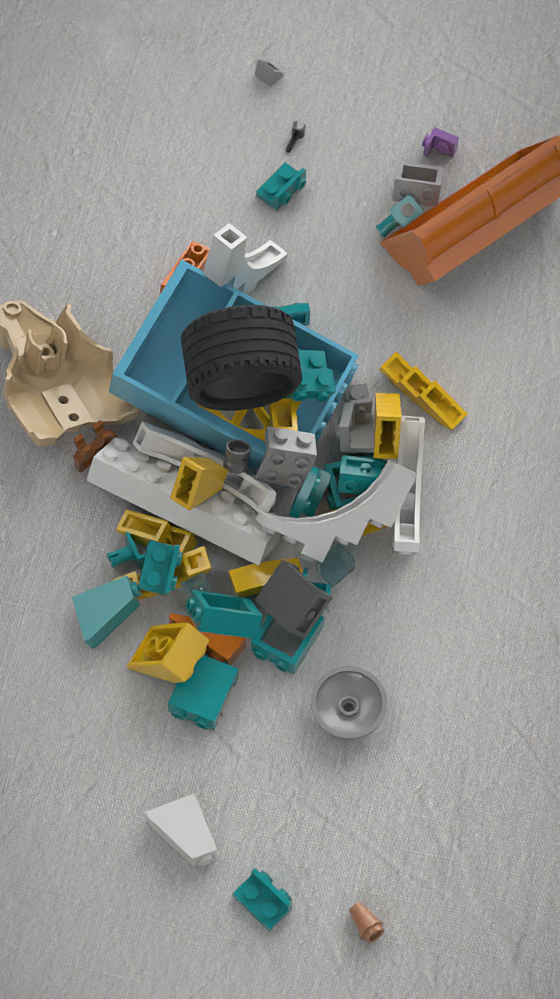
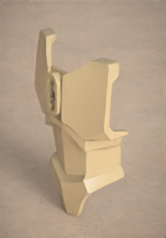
[0,301,140,447]

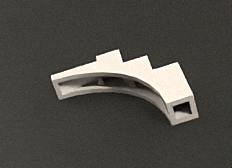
[203,224,288,295]
[392,416,425,555]
[133,422,277,513]
[256,460,417,563]

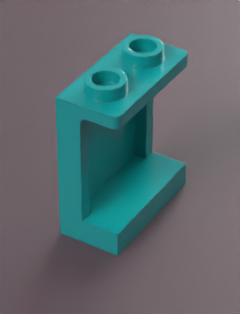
[168,655,239,730]

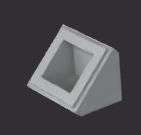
[255,59,284,87]

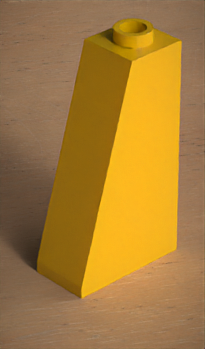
[374,393,401,459]

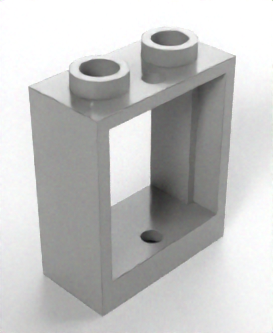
[392,161,444,207]

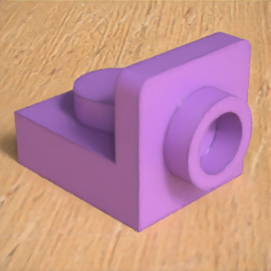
[422,127,459,157]

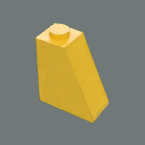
[170,457,228,511]

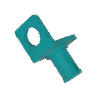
[376,194,423,237]
[106,531,145,569]

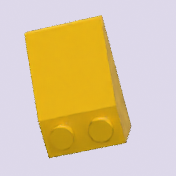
[126,622,209,683]

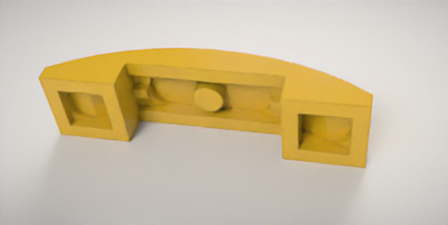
[113,546,212,600]

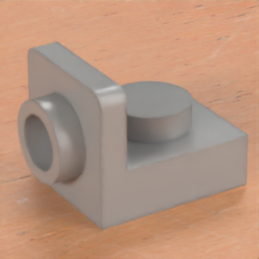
[344,383,373,416]

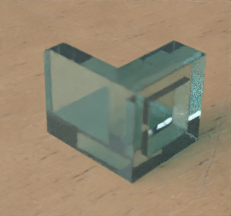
[316,543,355,587]

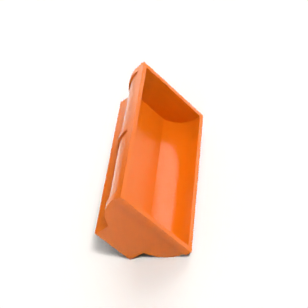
[380,135,560,286]

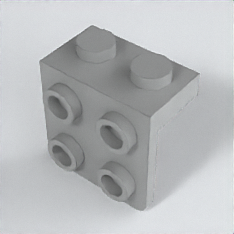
[335,403,374,454]
[256,426,317,488]

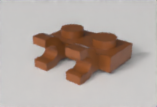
[73,420,118,473]

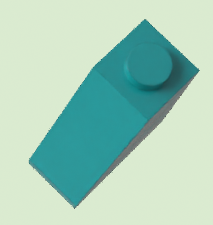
[72,576,141,649]

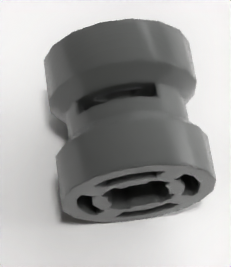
[223,439,250,474]

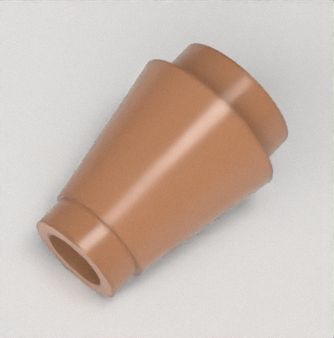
[349,902,384,943]

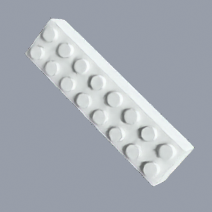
[87,437,281,566]

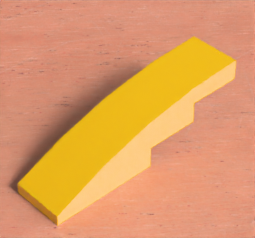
[378,351,468,431]

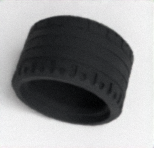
[181,305,302,411]

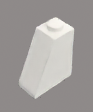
[146,793,217,866]

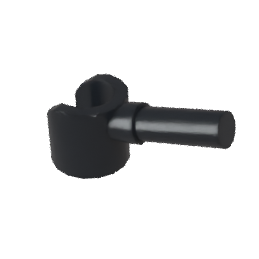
[285,121,306,153]

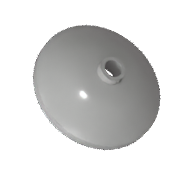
[311,666,387,740]

